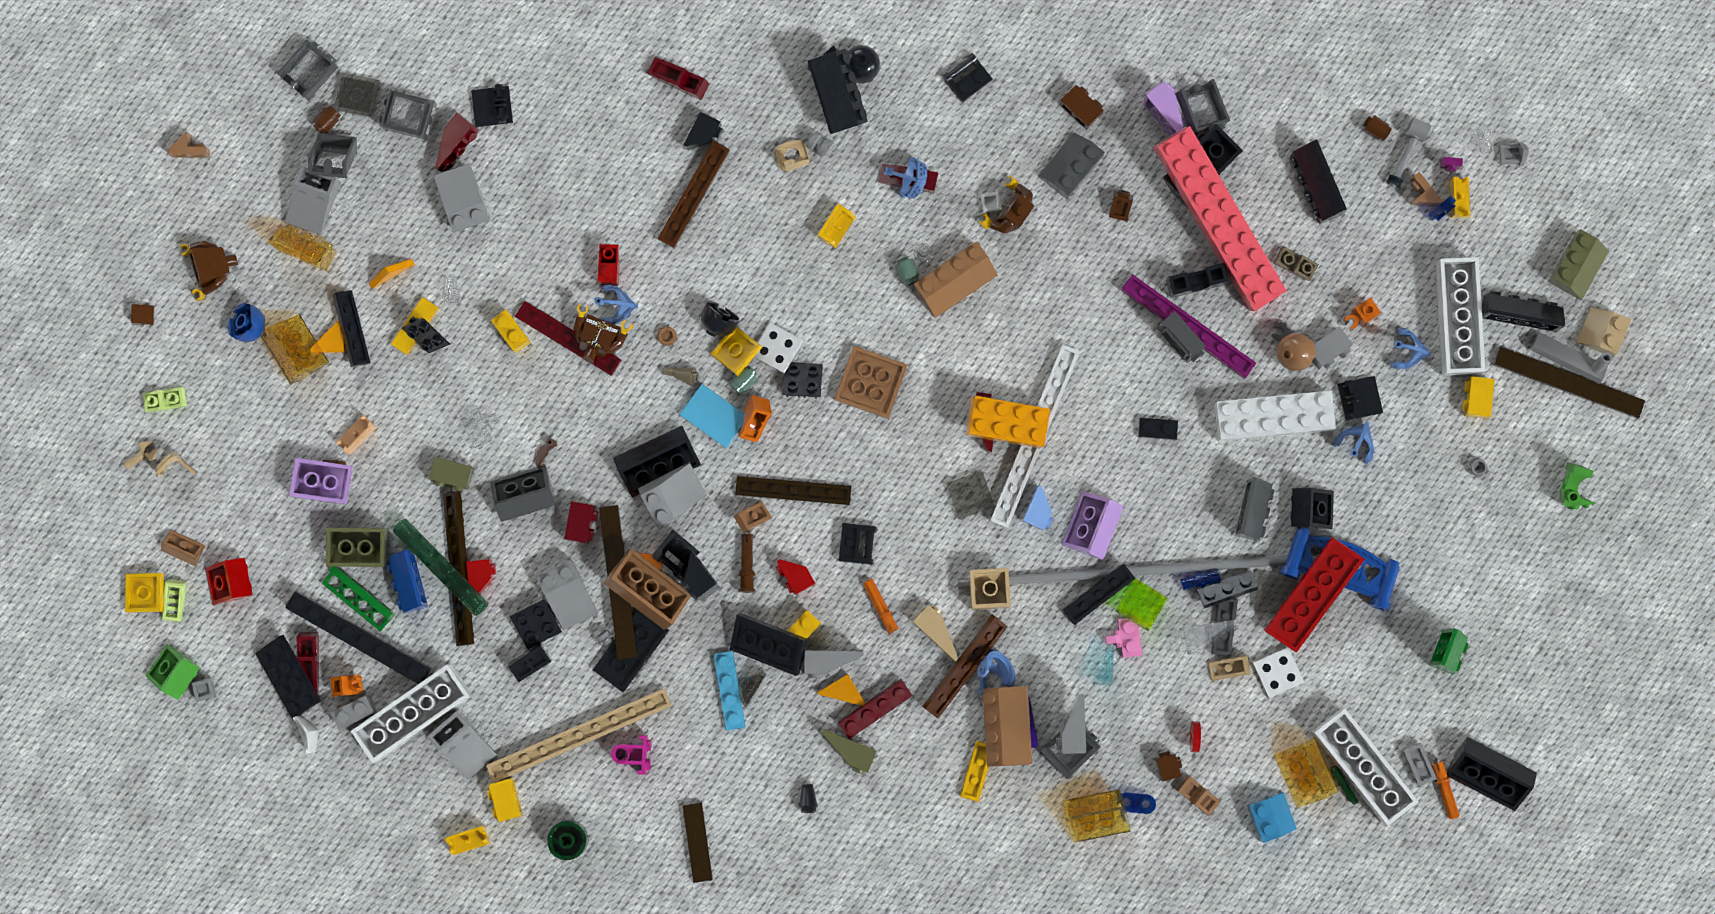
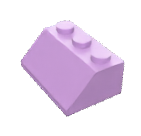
[1062,491,1124,560]

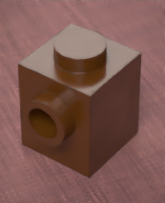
[1155,751,1182,781]

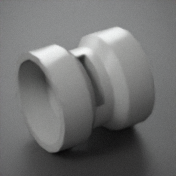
[806,131,832,157]

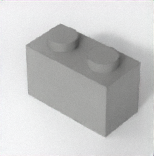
[1313,326,1353,369]
[330,695,378,731]

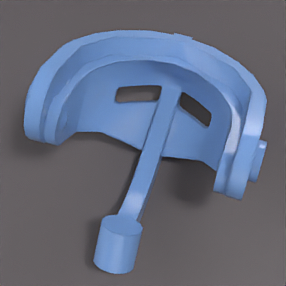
[884,157,927,199]
[595,284,638,325]
[1390,328,1431,370]
[1333,421,1374,465]
[977,649,1016,696]

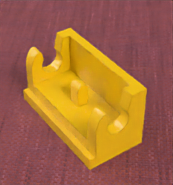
[1449,177,1471,218]
[818,203,856,249]
[445,825,491,855]

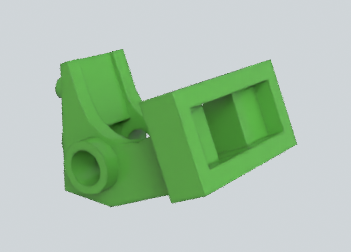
[1560,462,1595,509]

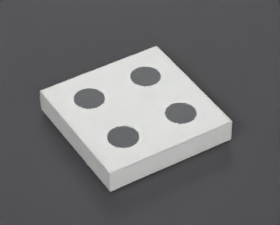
[754,323,803,374]
[1252,647,1305,698]

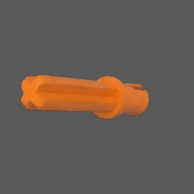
[863,579,899,634]
[1431,761,1460,819]

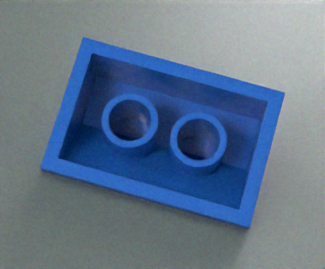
[387,550,428,613]

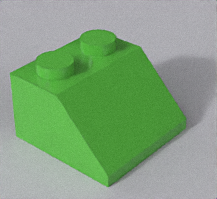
[146,644,200,700]

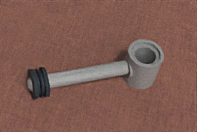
[1386,117,1431,188]

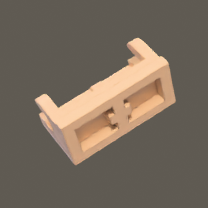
[336,414,377,455]

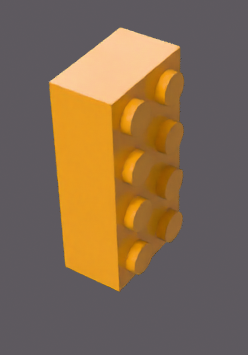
[965,396,1050,449]

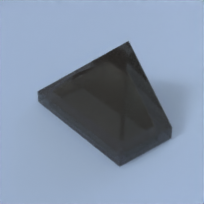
[738,672,767,707]

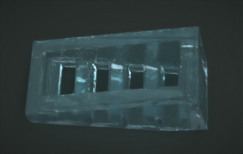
[1096,646,1114,685]

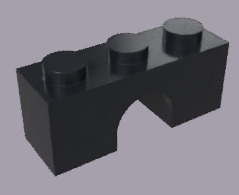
[1166,263,1229,298]

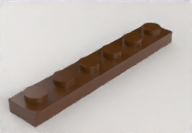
[657,140,730,249]
[922,614,1008,719]

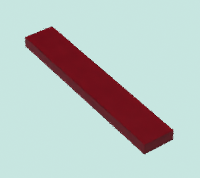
[515,301,622,376]

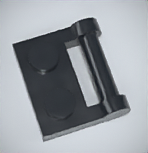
[942,53,993,103]
[839,523,877,565]
[653,530,700,579]

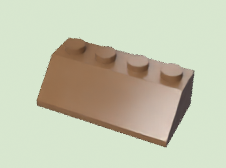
[914,241,998,318]
[603,548,691,629]
[983,686,1032,767]

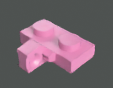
[1105,617,1142,658]

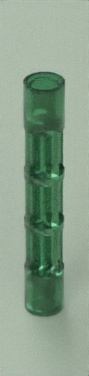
[393,519,489,616]

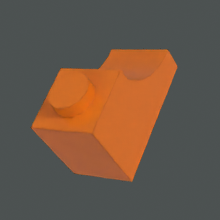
[739,395,772,442]

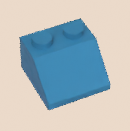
[1247,792,1297,843]

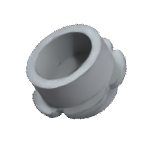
[1469,459,1488,477]
[596,629,614,646]

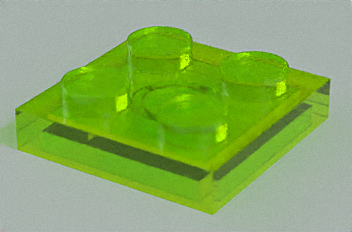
[1115,579,1168,631]

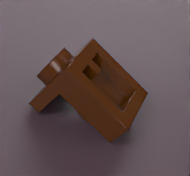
[1109,190,1133,221]

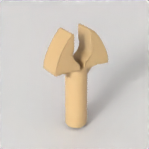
[124,442,158,469]

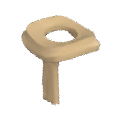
[775,140,810,171]
[155,452,196,477]

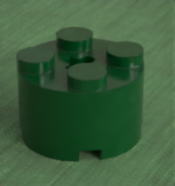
[547,820,589,860]

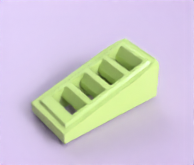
[162,579,187,622]

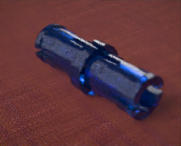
[1180,569,1221,591]

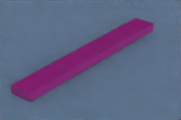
[1121,274,1256,379]

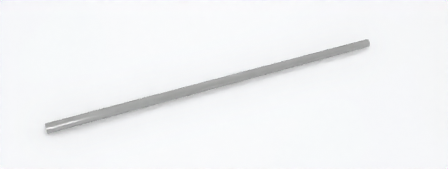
[958,553,1320,589]

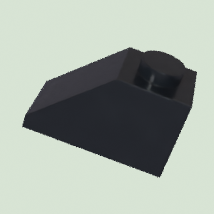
[683,111,723,150]

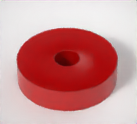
[1190,721,1201,753]

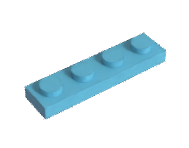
[714,651,746,731]

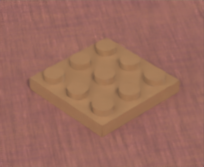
[834,346,908,419]

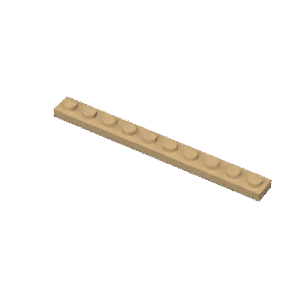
[486,688,672,783]

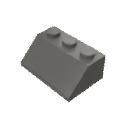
[1038,133,1105,200]
[490,465,556,522]
[1235,477,1274,541]

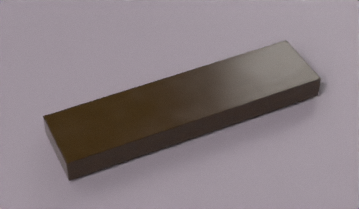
[683,803,713,883]

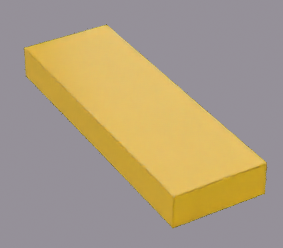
[391,297,439,355]
[960,741,989,802]

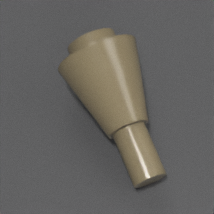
[663,367,699,386]

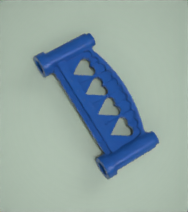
[1280,527,1400,612]

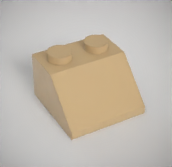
[1576,307,1632,357]
[970,568,1011,611]

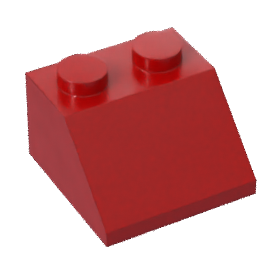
[205,558,252,605]

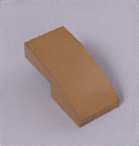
[1176,775,1221,816]

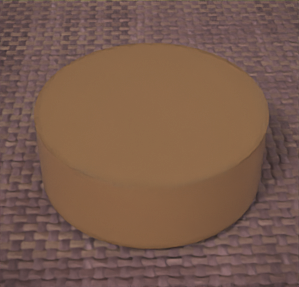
[658,326,677,346]

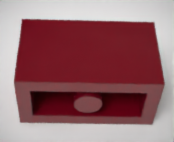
[564,501,598,544]

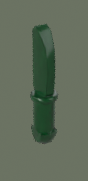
[1330,766,1358,805]

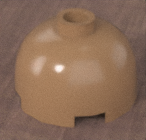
[1276,332,1316,371]

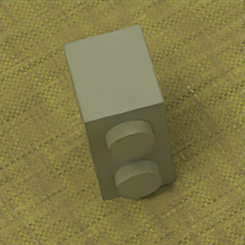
[429,457,474,492]

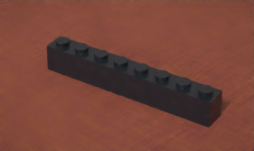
[285,591,432,684]

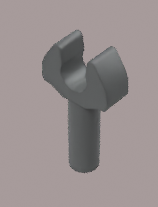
[1271,322,1308,342]

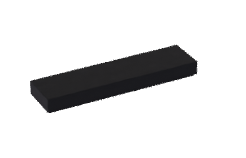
[332,290,371,367]
[1062,563,1136,625]

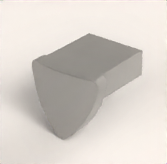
[1499,143,1529,166]

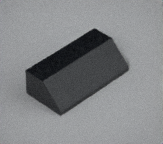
[808,48,868,134]
[1163,124,1243,207]
[1289,139,1347,224]
[1482,291,1565,332]
[613,426,701,498]
[685,553,720,601]
[1446,737,1537,811]

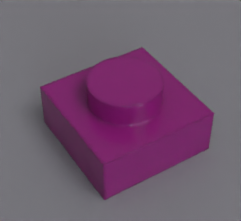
[1440,157,1463,172]

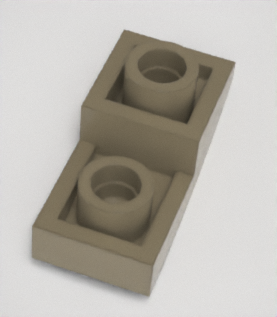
[1273,246,1319,281]

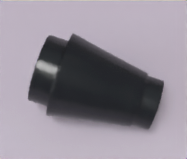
[799,784,818,813]

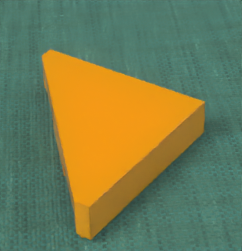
[369,259,415,289]
[309,320,345,353]
[817,674,865,706]

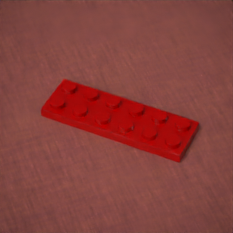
[1264,536,1365,653]

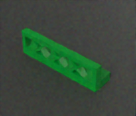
[322,566,395,632]

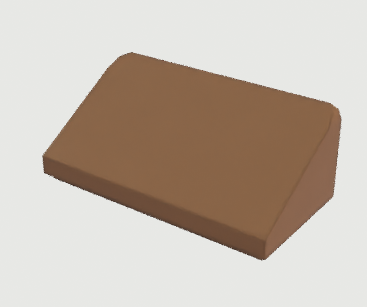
[161,530,205,566]

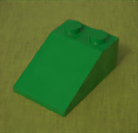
[1429,628,1469,674]

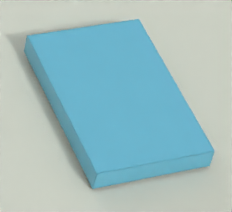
[680,384,744,448]

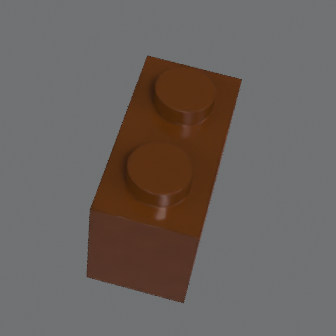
[1059,85,1104,130]

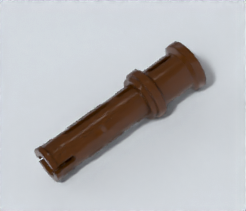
[738,534,756,593]

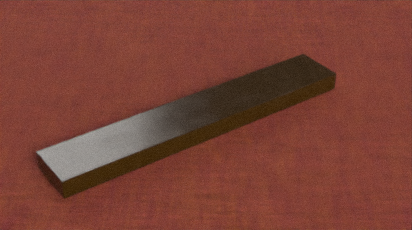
[735,476,852,505]

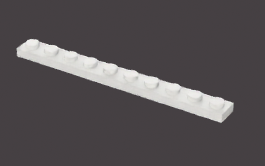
[990,344,1080,529]

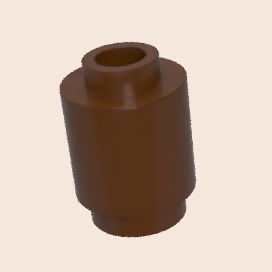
[313,106,341,134]
[1363,115,1392,141]

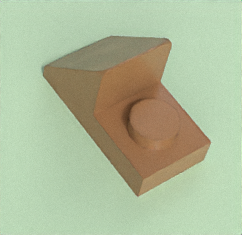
[167,132,210,158]
[1410,172,1443,207]
[734,502,772,533]

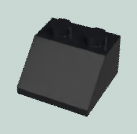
[1290,488,1334,529]

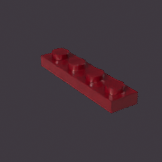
[838,679,913,739]

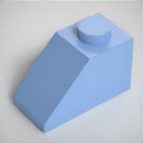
[1022,485,1053,531]

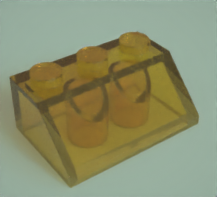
[268,225,337,272]
[261,314,329,385]
[1274,737,1339,808]
[1063,789,1131,843]

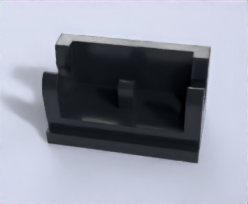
[508,643,551,682]

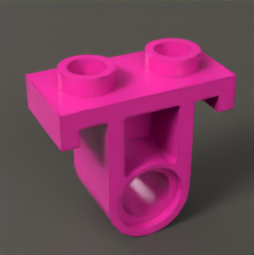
[611,735,652,775]

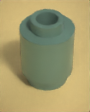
[895,257,919,286]
[730,366,757,395]

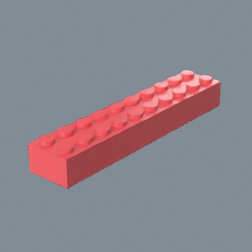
[1152,126,1287,311]

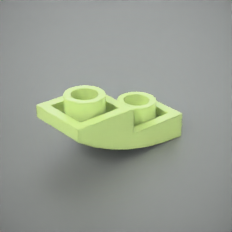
[143,387,187,413]

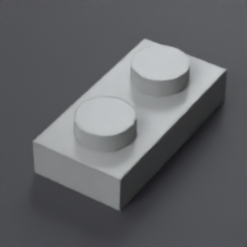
[1402,743,1437,786]

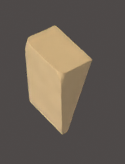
[1208,655,1251,681]

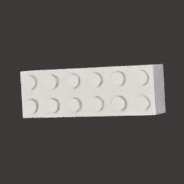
[1436,257,1485,376]
[1214,391,1336,442]
[351,664,473,763]
[1311,709,1418,826]

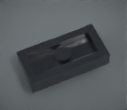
[1138,418,1178,440]

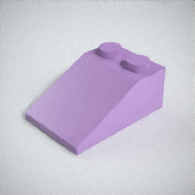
[1142,81,1184,136]
[289,458,353,504]

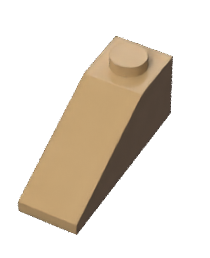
[913,605,958,661]

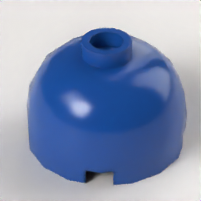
[228,303,265,342]

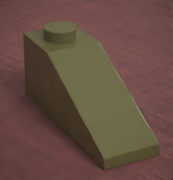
[821,729,877,775]

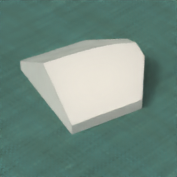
[293,716,319,754]

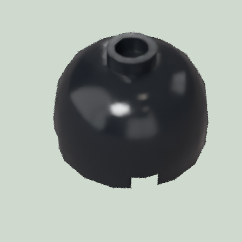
[847,45,880,84]
[701,301,740,337]

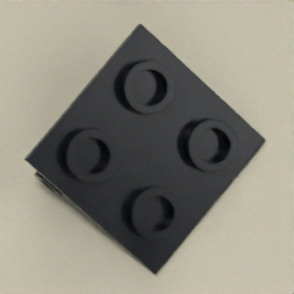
[471,84,513,128]
[402,316,450,353]
[782,362,823,399]
[1337,376,1383,421]
[510,599,562,650]

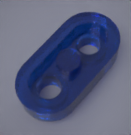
[1428,195,1457,221]
[1117,792,1156,814]

